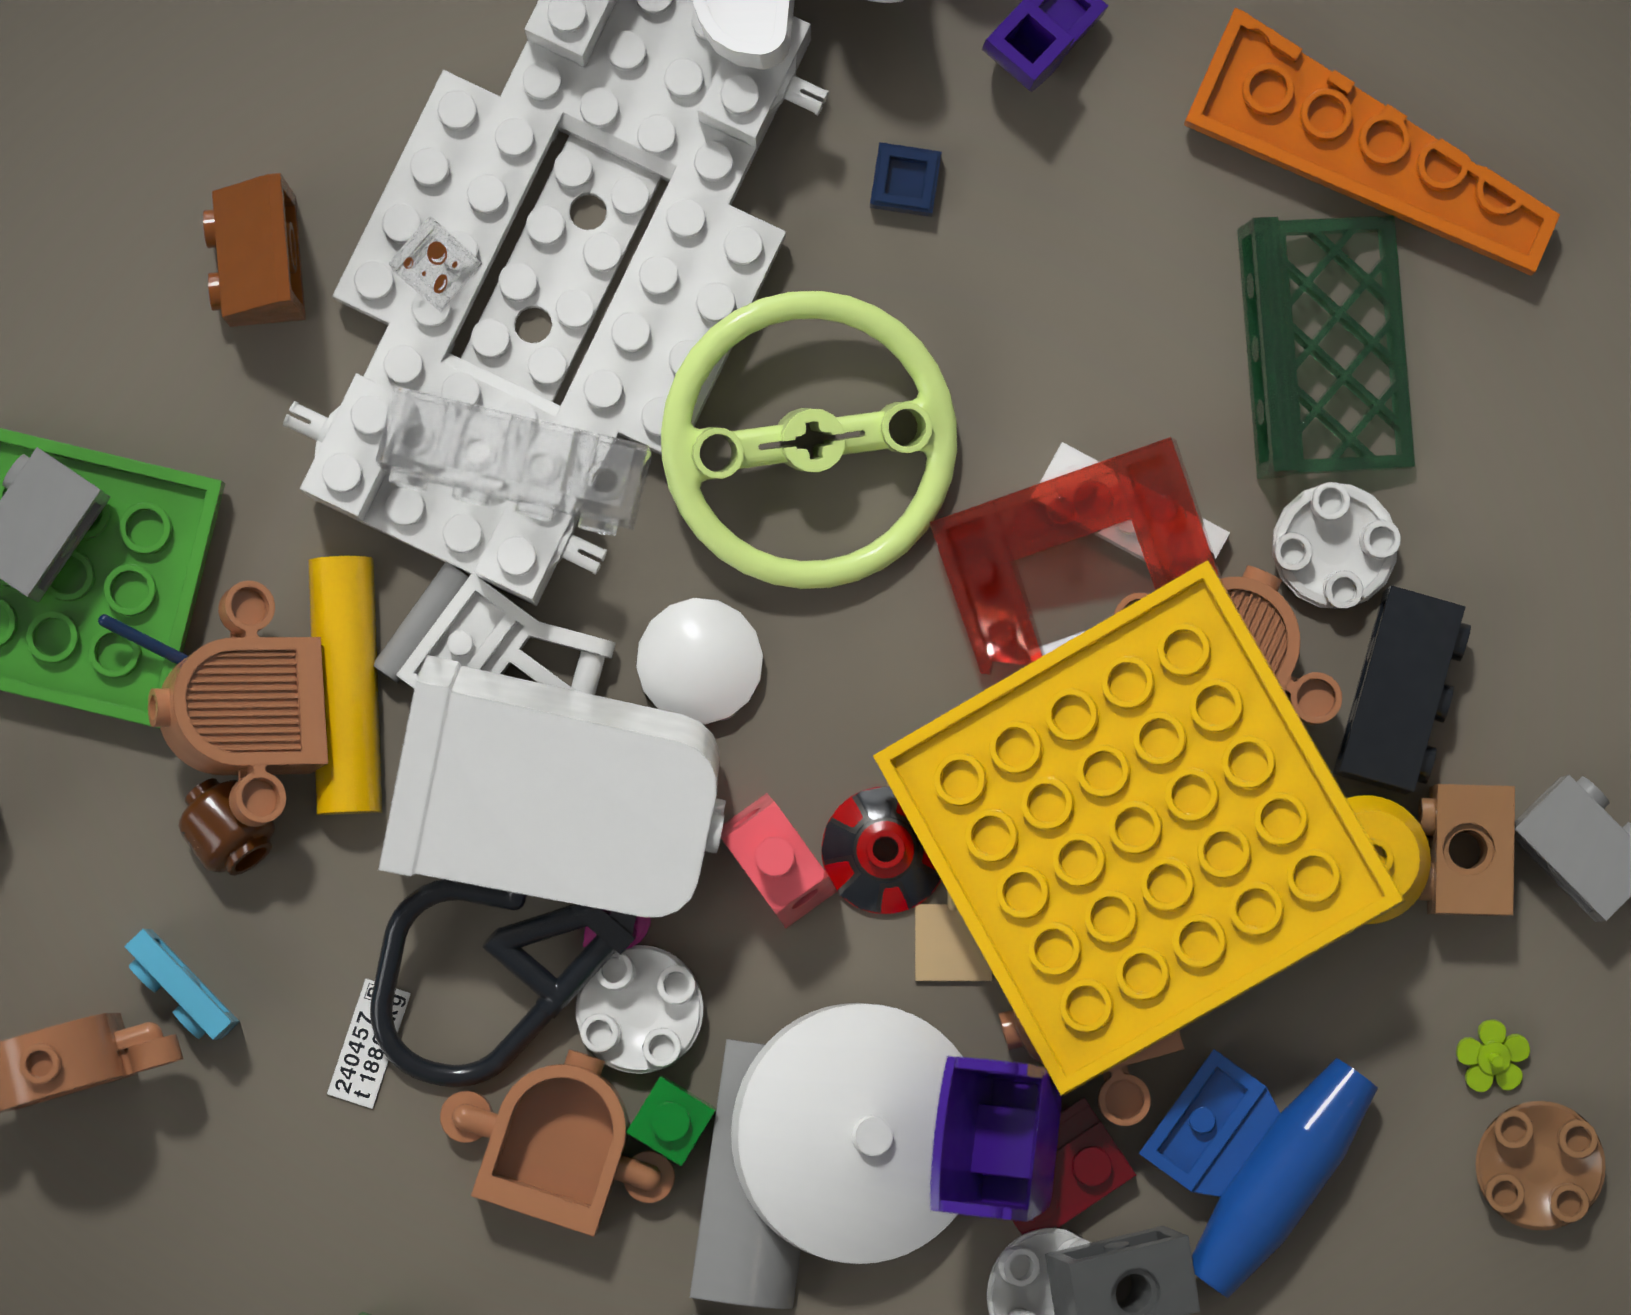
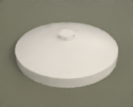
[731,1003,963,1264]

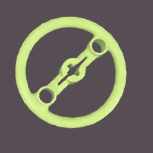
[661,291,957,589]

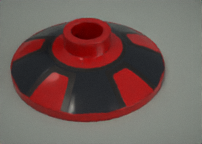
[821,787,941,914]

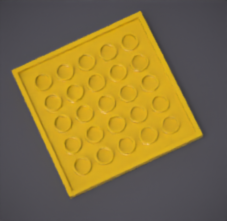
[873,560,1406,1095]

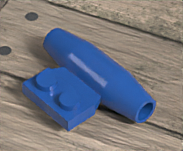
[1139,1049,1378,1298]

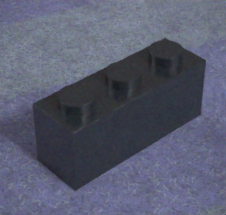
[1333,585,1471,795]

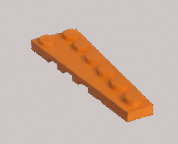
[1184,8,1560,276]

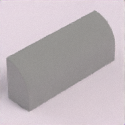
[689,1039,801,1309]

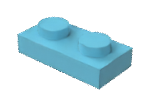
[124,929,240,1040]

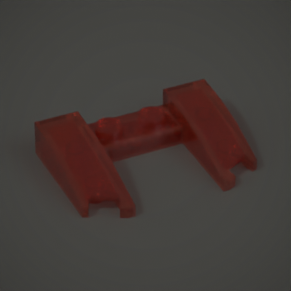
[929,437,1223,675]

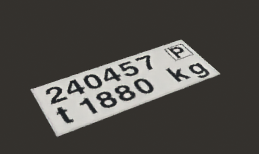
[327,979,411,1109]

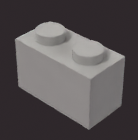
[0,447,111,602]
[1514,775,1631,922]

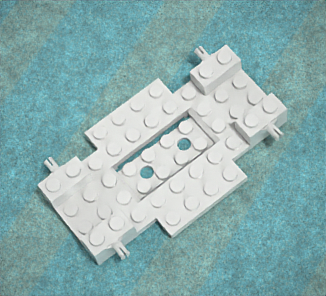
[283,0,829,606]

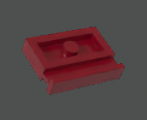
[1012,1097,1136,1235]

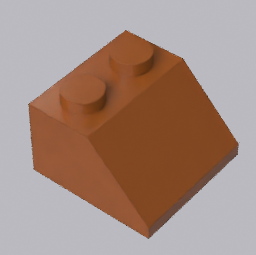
[203,173,306,327]

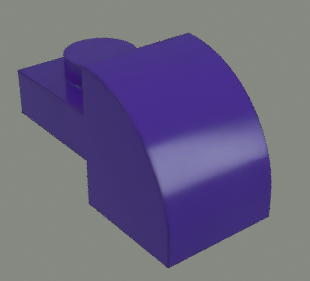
[982,0,1109,92]

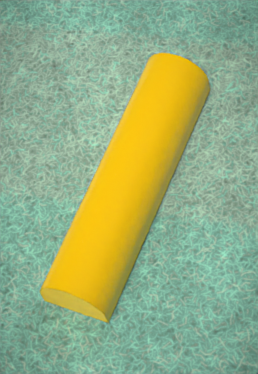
[308,556,382,815]

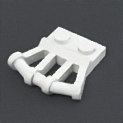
[396,572,616,695]

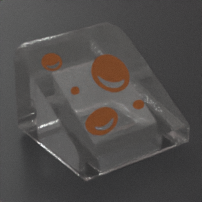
[389,216,482,312]

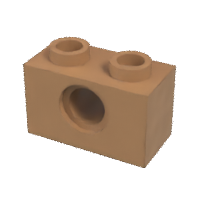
[1418,784,1515,916]

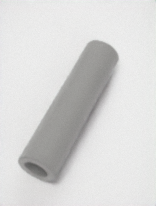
[374,562,469,683]

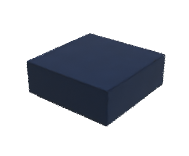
[870,142,942,217]

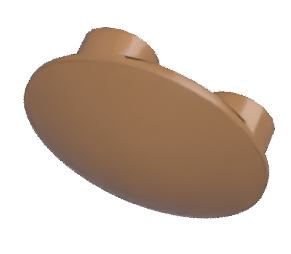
[1475,1101,1606,1230]

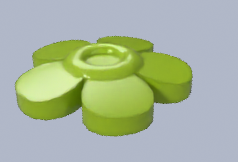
[1456,1019,1530,1092]

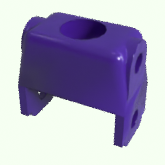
[930,1056,1063,1222]

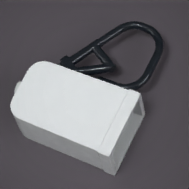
[370,655,726,1087]

